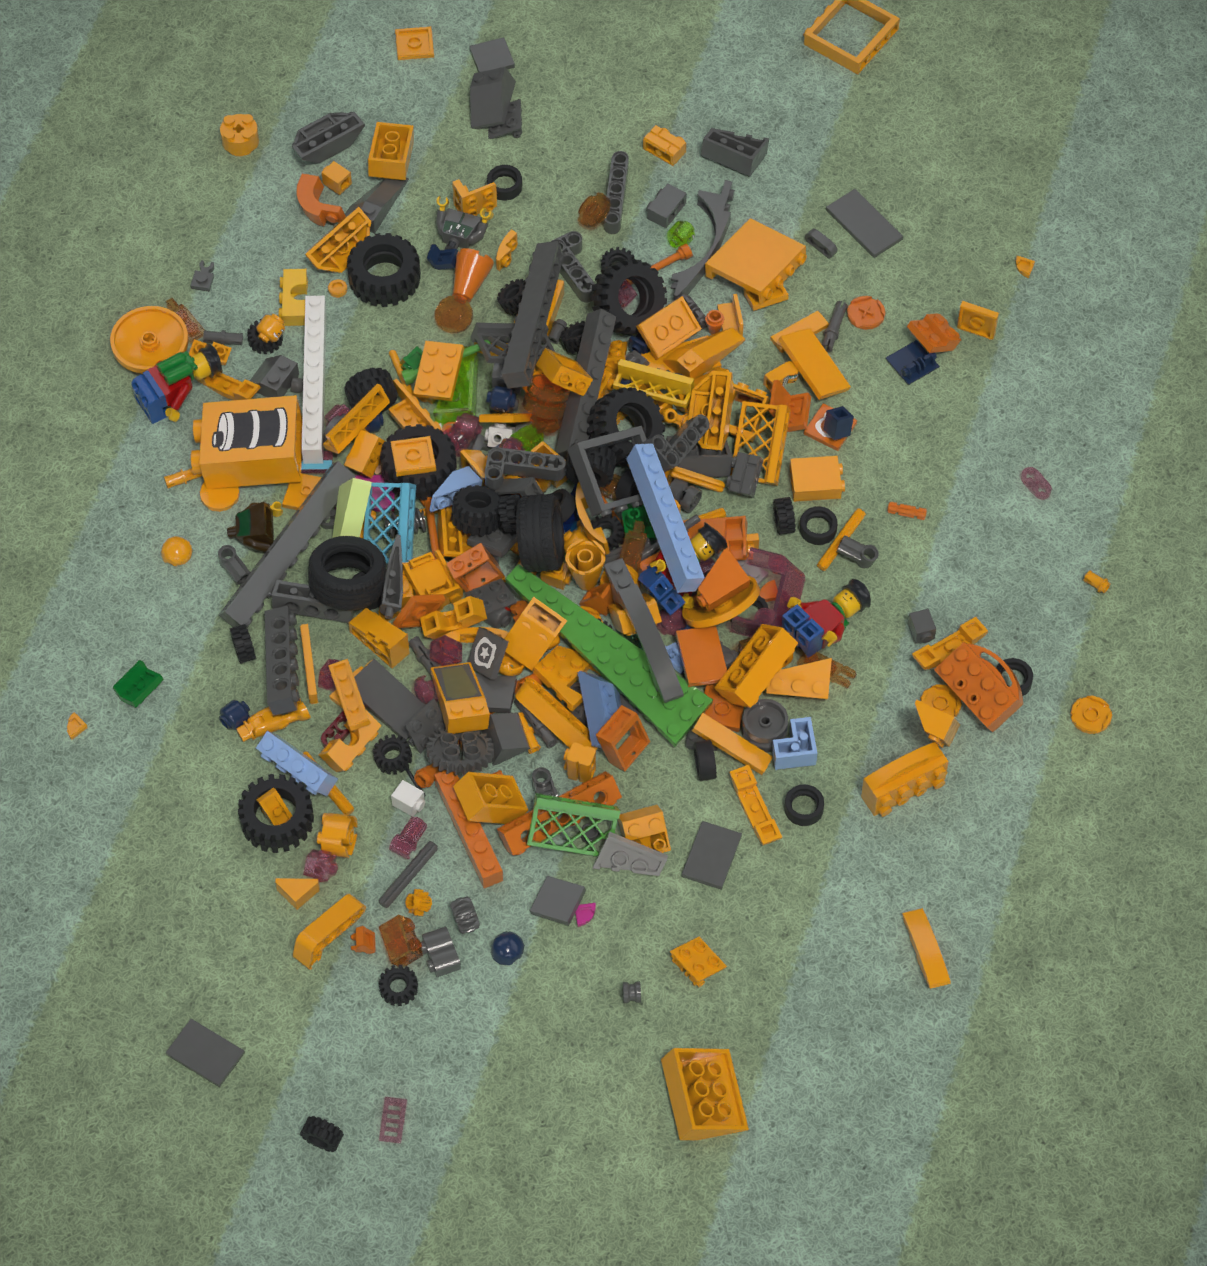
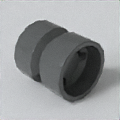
[669,478,702,513]

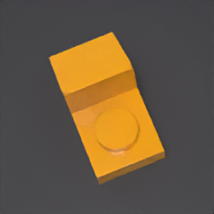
[256,787,292,826]

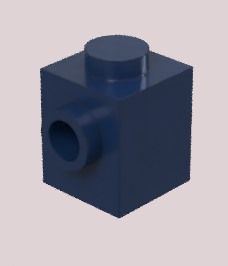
[823,406,854,440]

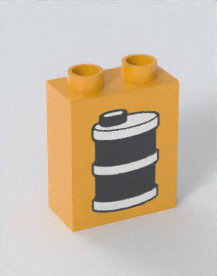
[191,395,302,489]

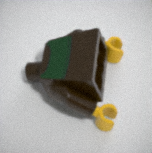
[227,501,283,552]

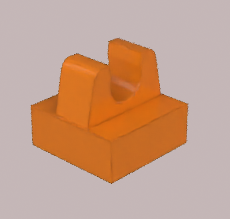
[351,926,376,954]

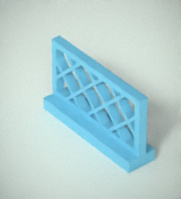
[364,483,416,564]

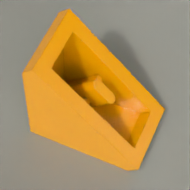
[275,878,320,910]

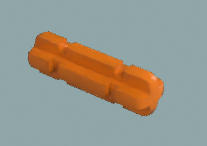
[887,502,927,520]

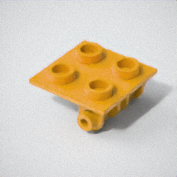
[670,937,727,987]

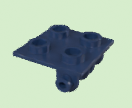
[885,340,940,385]

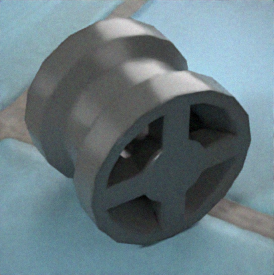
[623,981,641,1003]

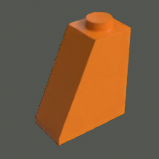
[696,548,750,612]

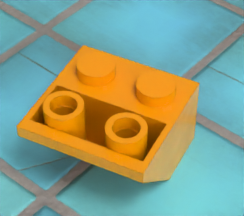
[618,805,671,853]

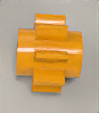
[405,889,432,916]

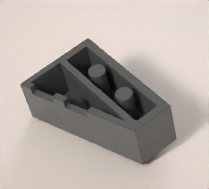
[701,128,769,176]

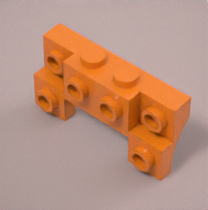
[683,516,748,560]

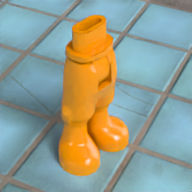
[236,699,311,742]

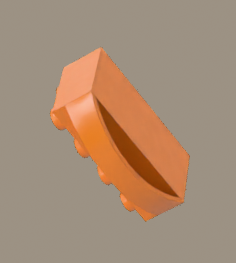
[934,642,1023,732]

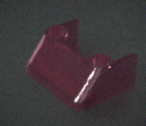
[730,547,805,637]

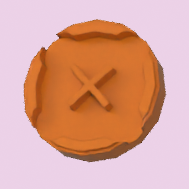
[847,296,885,330]

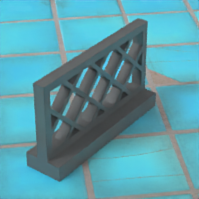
[471,322,555,363]

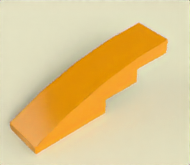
[902,908,951,989]

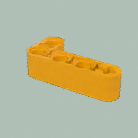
[293,894,366,970]

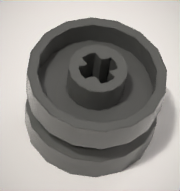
[742,699,789,753]

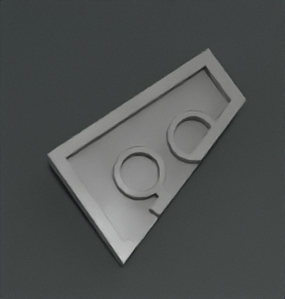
[593,832,668,876]

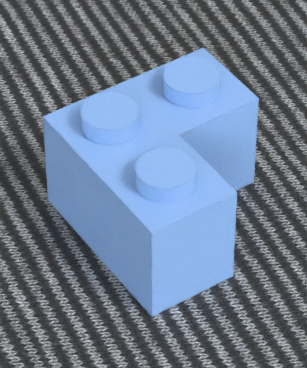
[772,717,817,770]

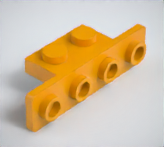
[388,379,442,431]

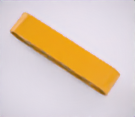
[515,678,598,751]

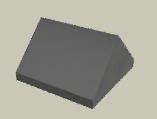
[481,712,531,766]

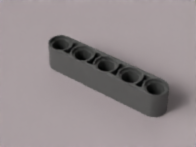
[604,151,629,234]

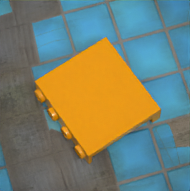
[705,218,807,305]

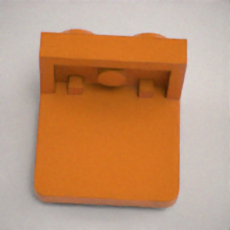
[768,380,811,432]

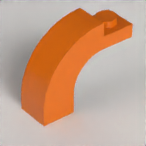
[296,173,346,226]

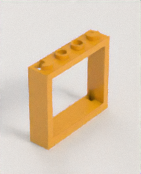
[803,0,900,74]

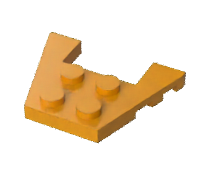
[533,645,602,712]

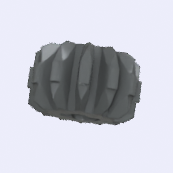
[450,896,480,934]

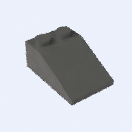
[470,67,516,129]

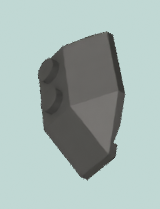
[292,112,365,163]

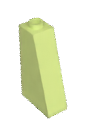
[332,478,372,538]

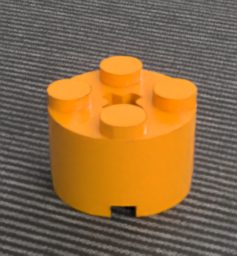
[220,114,259,156]
[317,813,358,858]

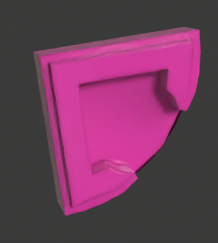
[575,902,596,927]

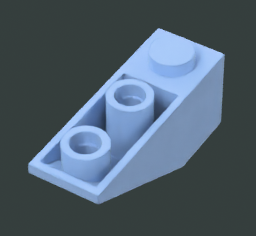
[429,466,483,512]

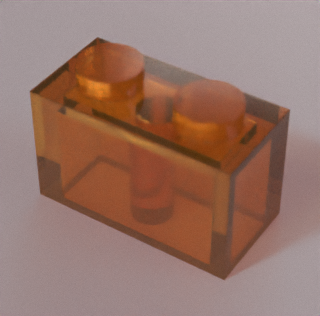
[379,914,423,967]

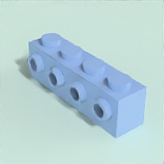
[256,731,338,796]

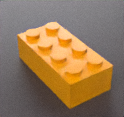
[715,624,798,708]

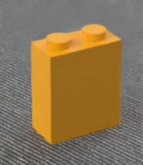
[790,456,845,502]

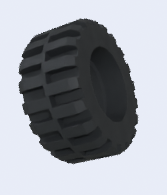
[347,233,421,307]
[591,259,667,334]
[587,387,665,466]
[380,424,457,500]

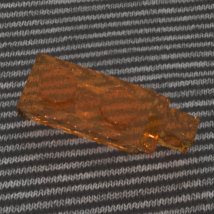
[166,298,205,344]
[619,521,647,573]

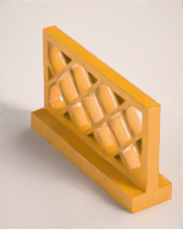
[730,401,791,486]

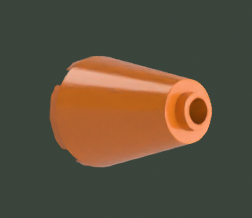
[453,248,494,304]

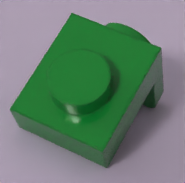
[400,346,423,370]

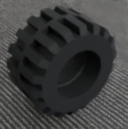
[344,368,398,413]
[565,441,617,488]
[451,485,501,536]

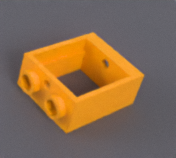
[536,348,593,396]
[729,382,770,443]

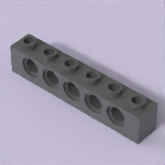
[265,605,300,716]

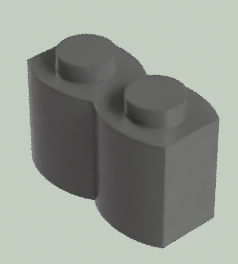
[419,926,461,977]

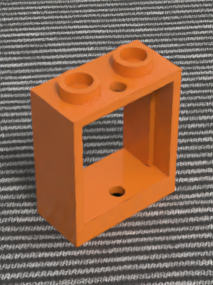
[446,543,505,592]
[596,705,651,772]

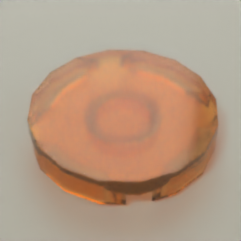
[578,192,611,228]
[435,295,473,334]

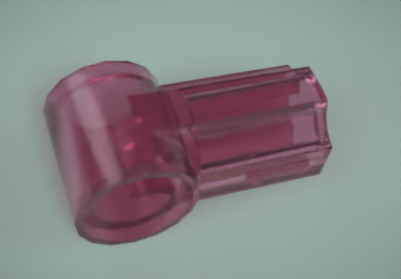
[389,817,427,860]

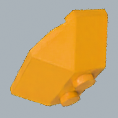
[305,207,371,273]
[688,370,733,451]
[437,505,473,557]

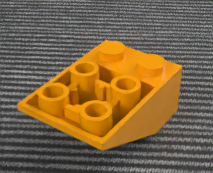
[505,597,567,671]

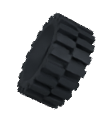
[238,774,314,853]

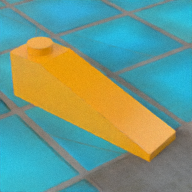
[663,327,745,380]

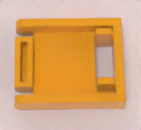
[402,549,460,598]

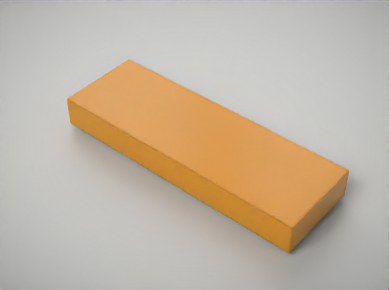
[770,311,829,353]

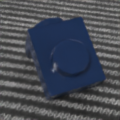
[427,244,458,270]

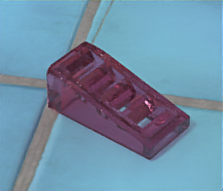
[379,1097,408,1144]

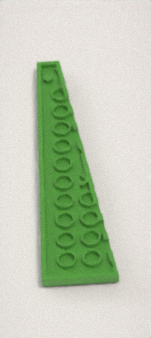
[506,564,713,747]

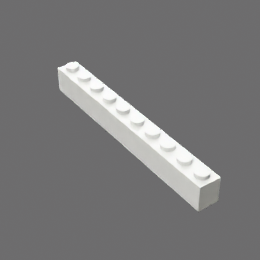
[302,295,326,464]

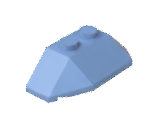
[578,671,622,748]

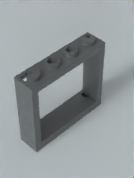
[567,426,647,517]

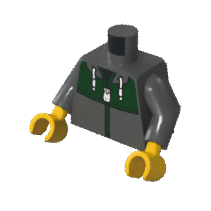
[436,196,494,250]

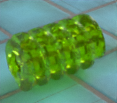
[508,424,544,451]

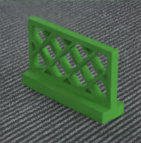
[527,793,620,856]

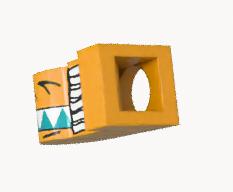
[763,361,799,391]

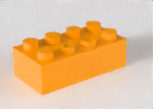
[861,742,949,817]

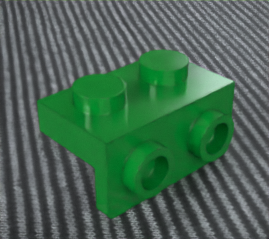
[113,660,164,708]

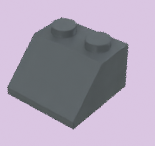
[250,355,299,398]

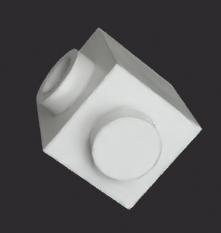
[391,780,425,817]

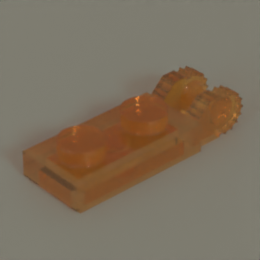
[797,652,857,688]

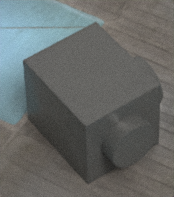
[908,608,936,644]

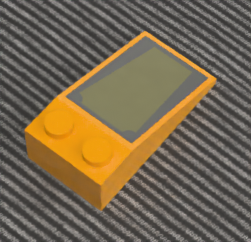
[430,662,490,734]

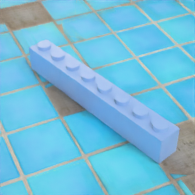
[626,444,705,593]

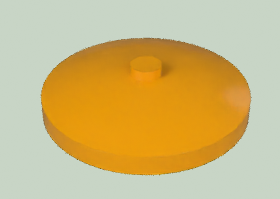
[110,306,189,374]
[682,576,760,628]

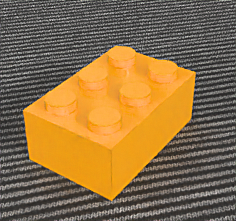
[368,122,414,180]
[453,772,529,824]

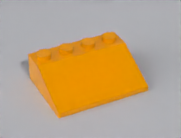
[661,1048,749,1140]

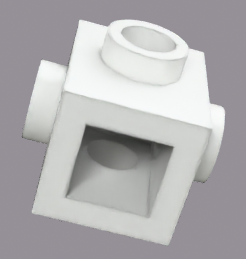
[485,422,515,449]

